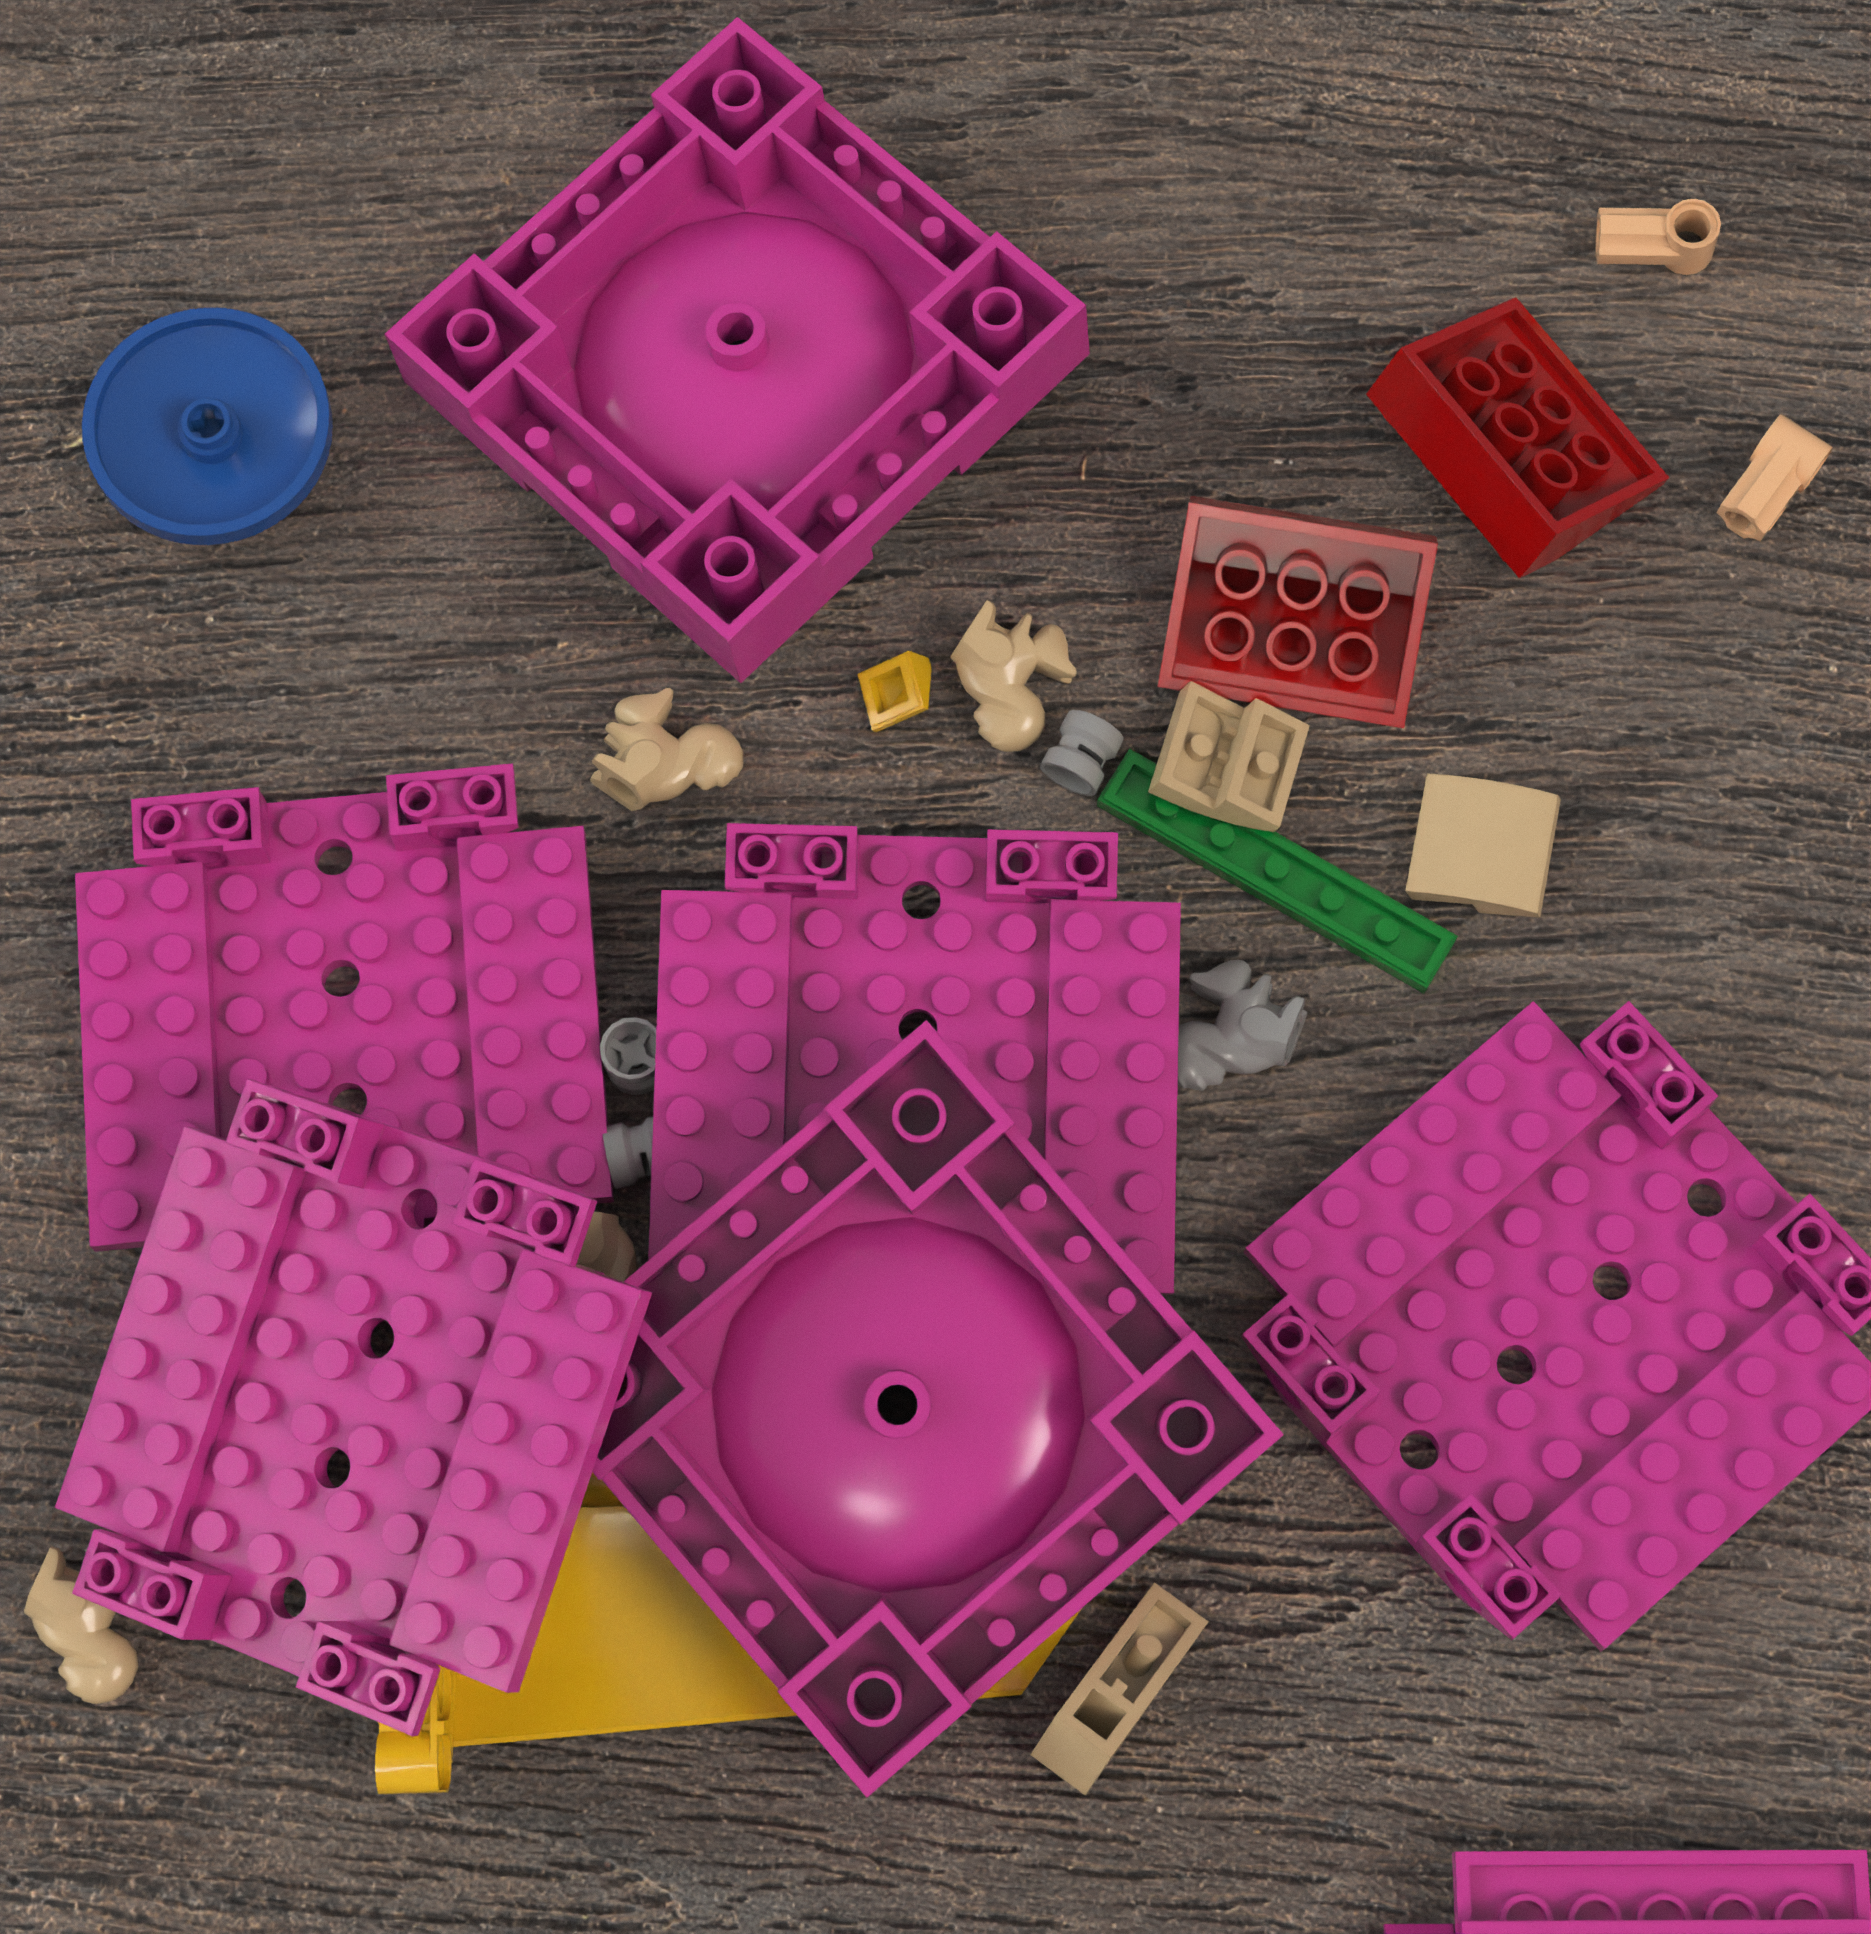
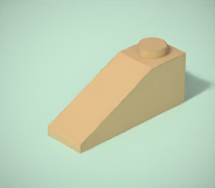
[1031,1582,1209,1795]

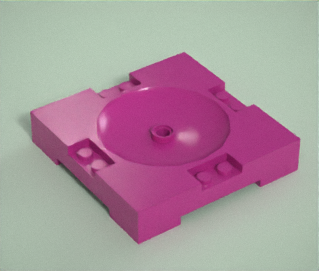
[384,17,1090,683]
[592,1020,1284,1798]

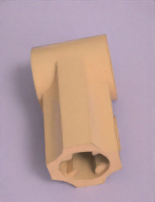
[1595,199,1721,275]
[1717,414,1833,542]

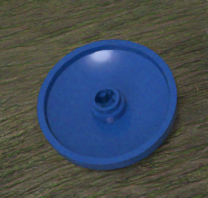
[82,308,333,545]

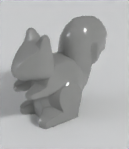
[1178,960,1307,1091]

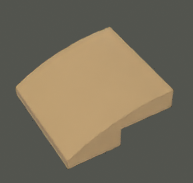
[1148,681,1310,832]
[1405,773,1561,918]

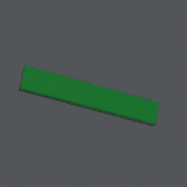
[1097,749,1458,994]

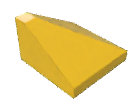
[857,651,932,732]

